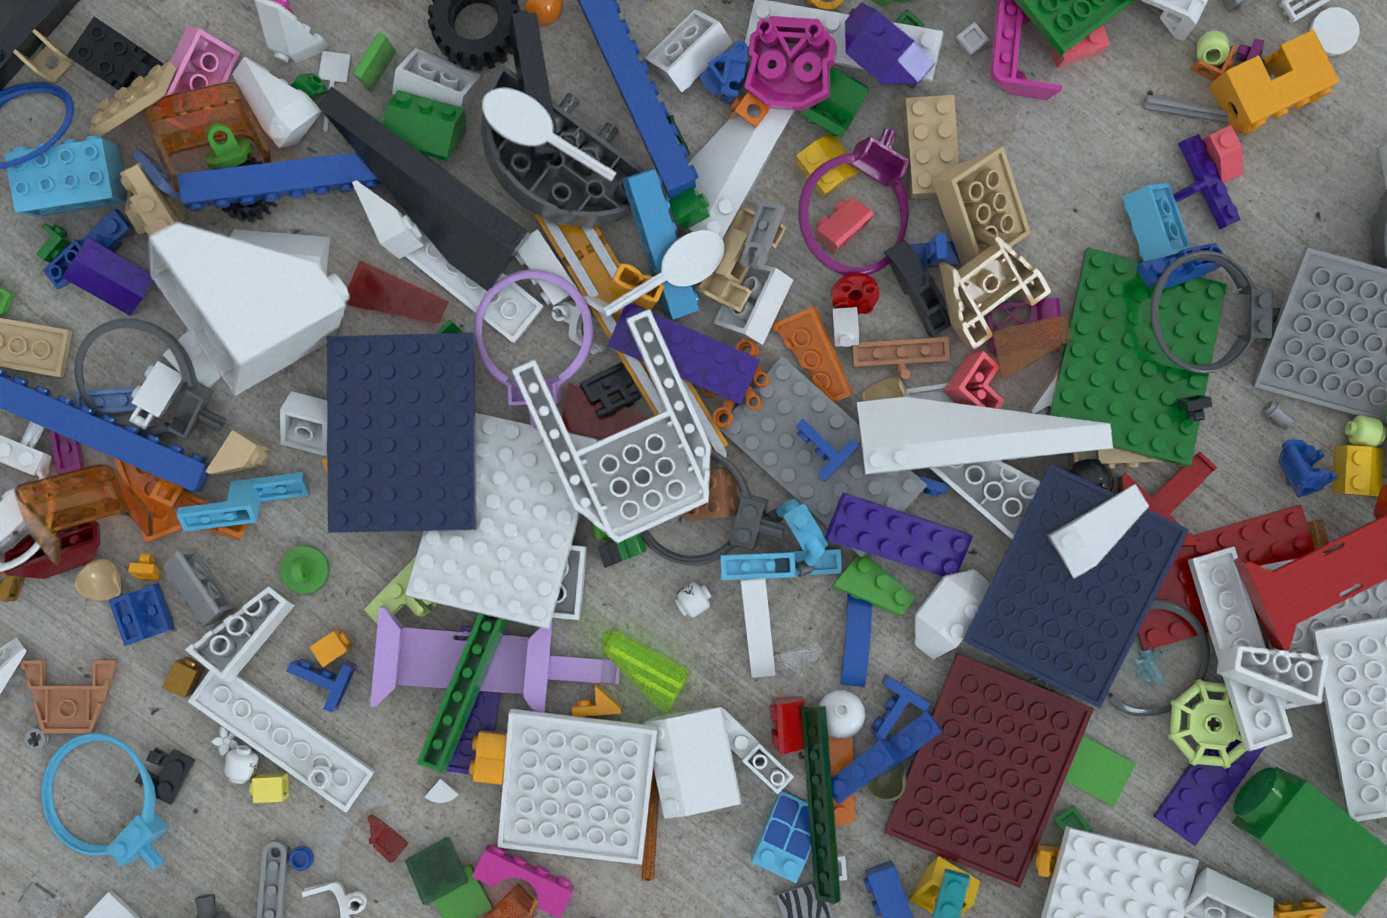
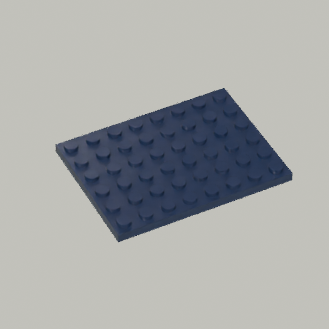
[327,333,477,533]
[963,464,1189,708]

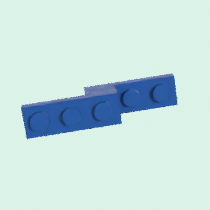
[831,711,943,804]

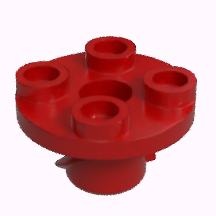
[831,273,880,314]

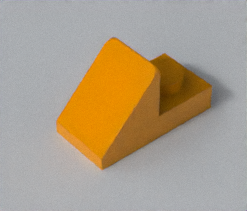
[572,683,622,717]

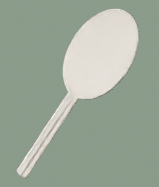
[482,88,616,181]
[602,230,724,317]

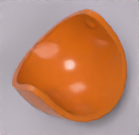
[524,0,563,26]

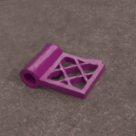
[987,298,1063,357]

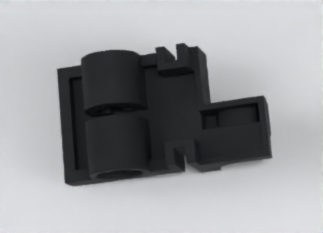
[67,16,164,90]

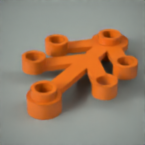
[702,339,770,428]

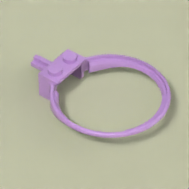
[474,270,593,428]

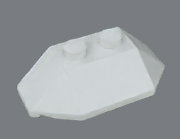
[914,569,991,660]

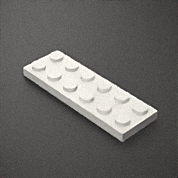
[405,230,544,344]

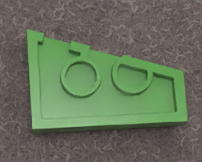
[831,554,916,617]

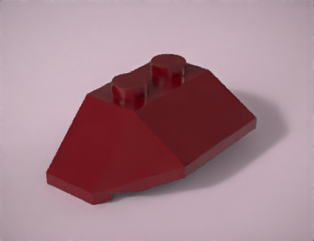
[5,515,100,579]

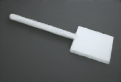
[319,51,351,132]

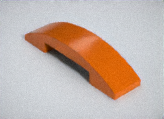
[149,477,250,540]

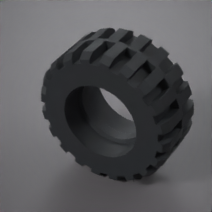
[428,0,521,71]

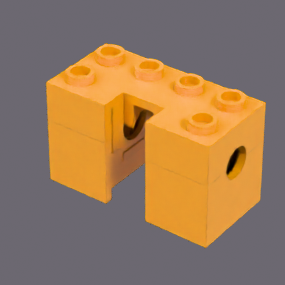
[1209,29,1340,135]

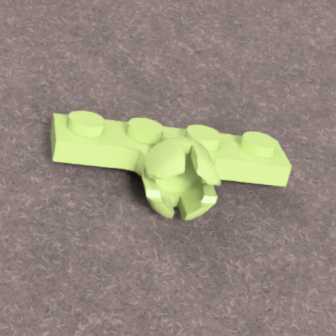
[364,555,437,624]

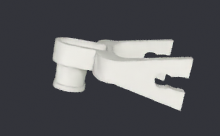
[552,295,618,355]
[302,881,367,918]

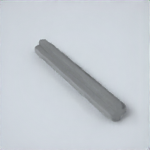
[1143,95,1238,123]

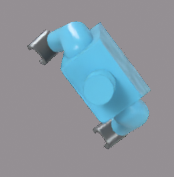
[765,499,828,577]

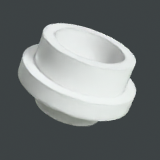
[307,765,333,790]

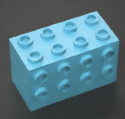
[4,136,127,217]

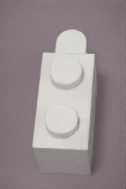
[129,361,184,430]

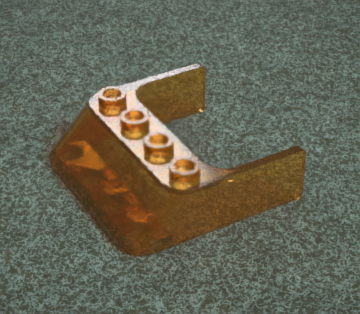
[143,82,271,193]
[14,464,153,564]

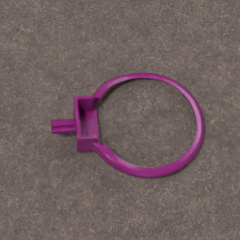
[798,128,910,275]

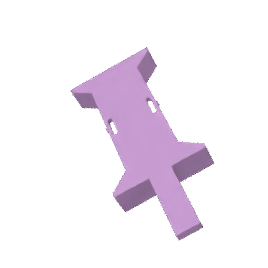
[370,605,621,713]

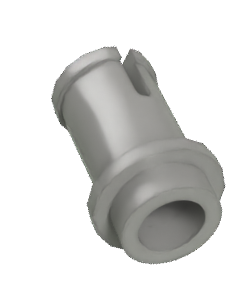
[1262,401,1295,430]

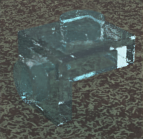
[1135,647,1167,687]

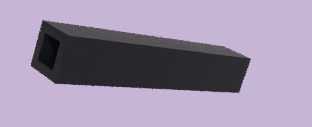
[508,11,560,163]

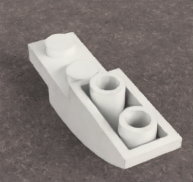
[722,707,794,794]

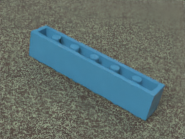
[622,169,699,320]

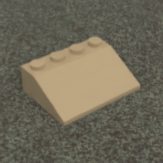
[932,146,1031,266]

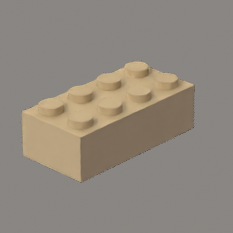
[902,95,959,200]

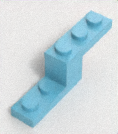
[176,472,309,532]
[720,549,842,580]

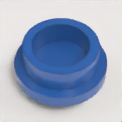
[289,846,314,871]

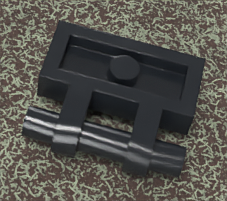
[579,362,642,419]

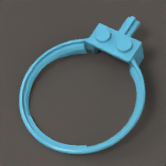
[41,733,169,871]

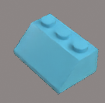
[1122,183,1191,261]

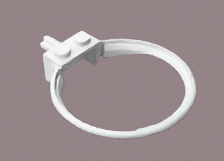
[0,421,56,572]

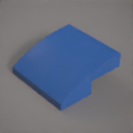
[109,583,175,646]

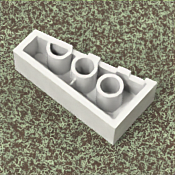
[1217,646,1329,706]

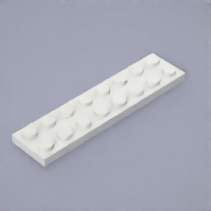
[745,0,944,82]
[1188,547,1293,751]
[188,670,376,813]

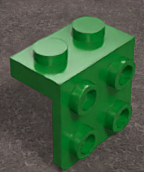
[800,67,869,138]

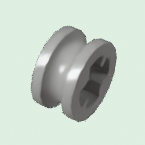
[24,727,51,750]

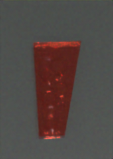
[345,260,449,323]
[562,383,648,438]

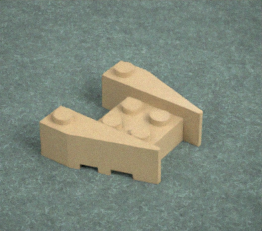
[939,230,1051,350]

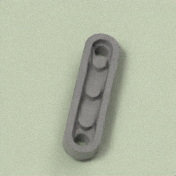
[257,840,289,918]

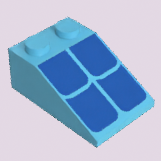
[750,790,811,883]

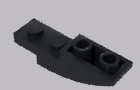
[884,240,951,337]

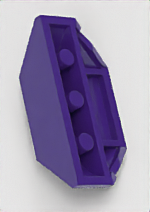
[845,2,935,85]

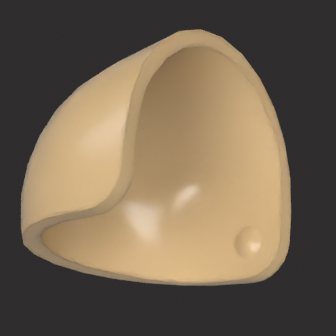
[862,377,906,401]
[75,559,121,601]

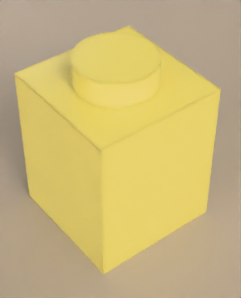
[249,772,289,803]

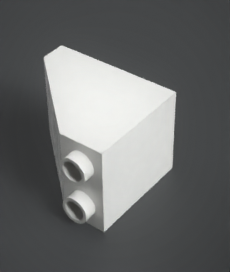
[149,223,349,396]

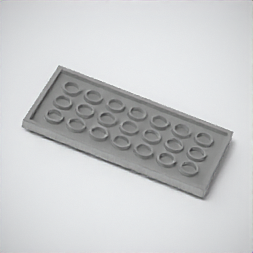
[718,357,927,557]

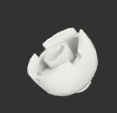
[819,690,865,739]

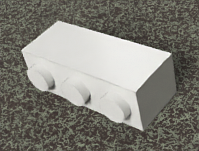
[515,229,578,306]

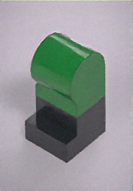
[597,533,646,568]

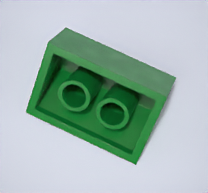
[383,90,466,161]

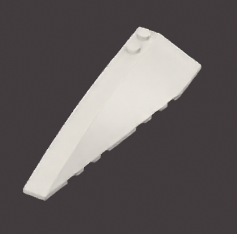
[666,64,813,240]
[857,397,1113,475]
[929,461,1041,540]

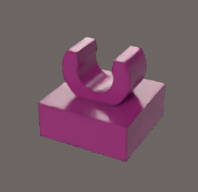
[1236,38,1264,61]

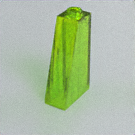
[600,627,691,714]

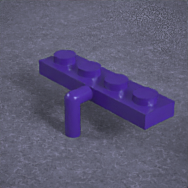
[1174,134,1241,229]

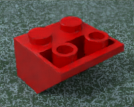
[770,696,804,755]

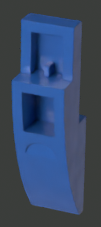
[42,209,134,289]
[1136,243,1223,289]

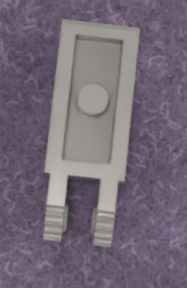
[740,202,786,270]

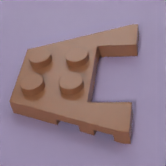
[20,659,119,733]

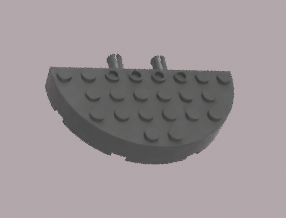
[481,64,645,227]

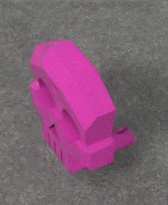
[744,16,837,111]

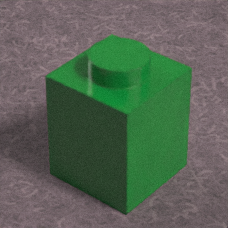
[669,187,710,230]

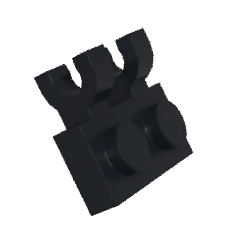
[135,748,196,805]

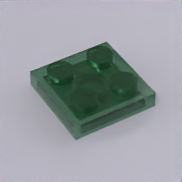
[405,837,469,905]

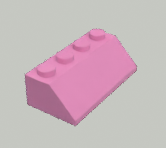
[146,26,240,138]

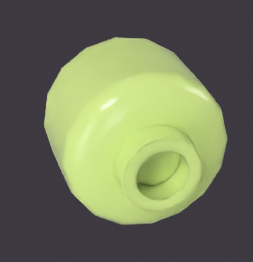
[1197,31,1230,67]
[1345,415,1387,447]

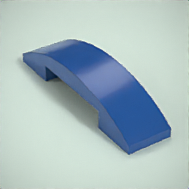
[840,593,872,687]

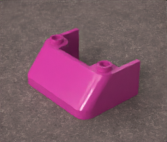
[990,0,1062,100]

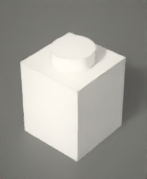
[833,307,859,347]

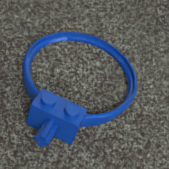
[0,82,74,169]

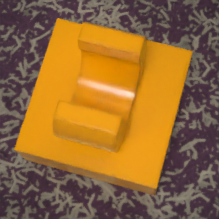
[128,553,162,581]

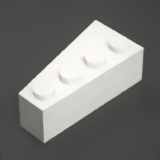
[185,587,295,683]

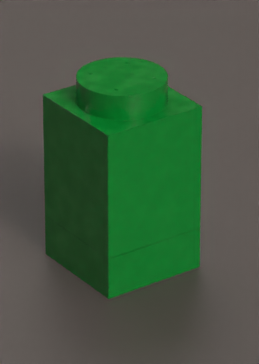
[1232,767,1387,917]

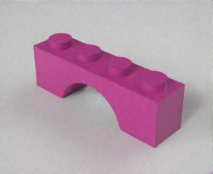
[472,844,574,918]

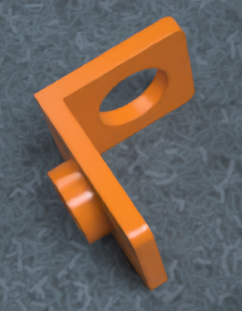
[1190,45,1237,81]
[728,91,769,127]

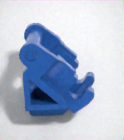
[699,41,748,105]
[1278,439,1337,498]

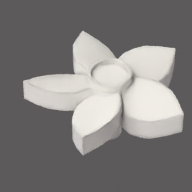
[211,726,238,756]

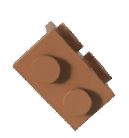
[684,468,740,522]

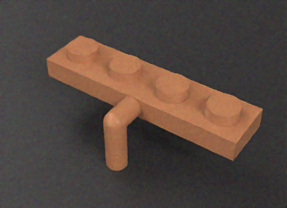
[852,337,950,381]

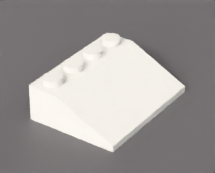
[644,706,742,819]

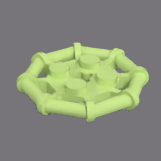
[1168,679,1246,769]

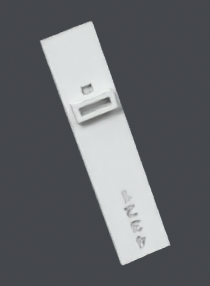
[741,578,775,678]

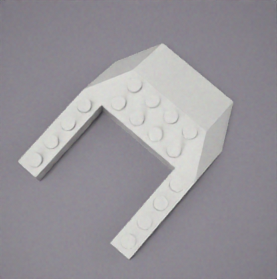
[512,309,711,543]

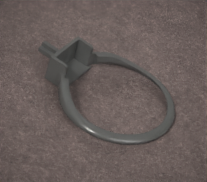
[1150,251,1281,374]
[74,318,226,439]
[640,450,786,565]
[1105,599,1210,716]

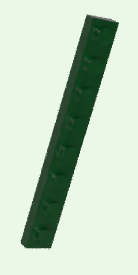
[800,704,841,904]

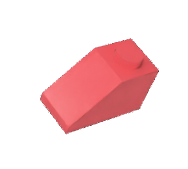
[1203,125,1243,183]

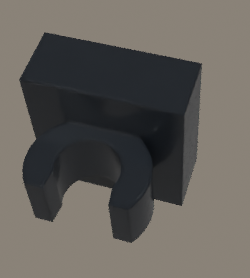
[1176,395,1212,422]

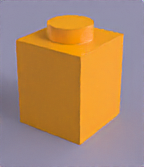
[309,629,353,667]

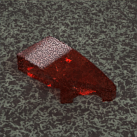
[368,814,409,863]

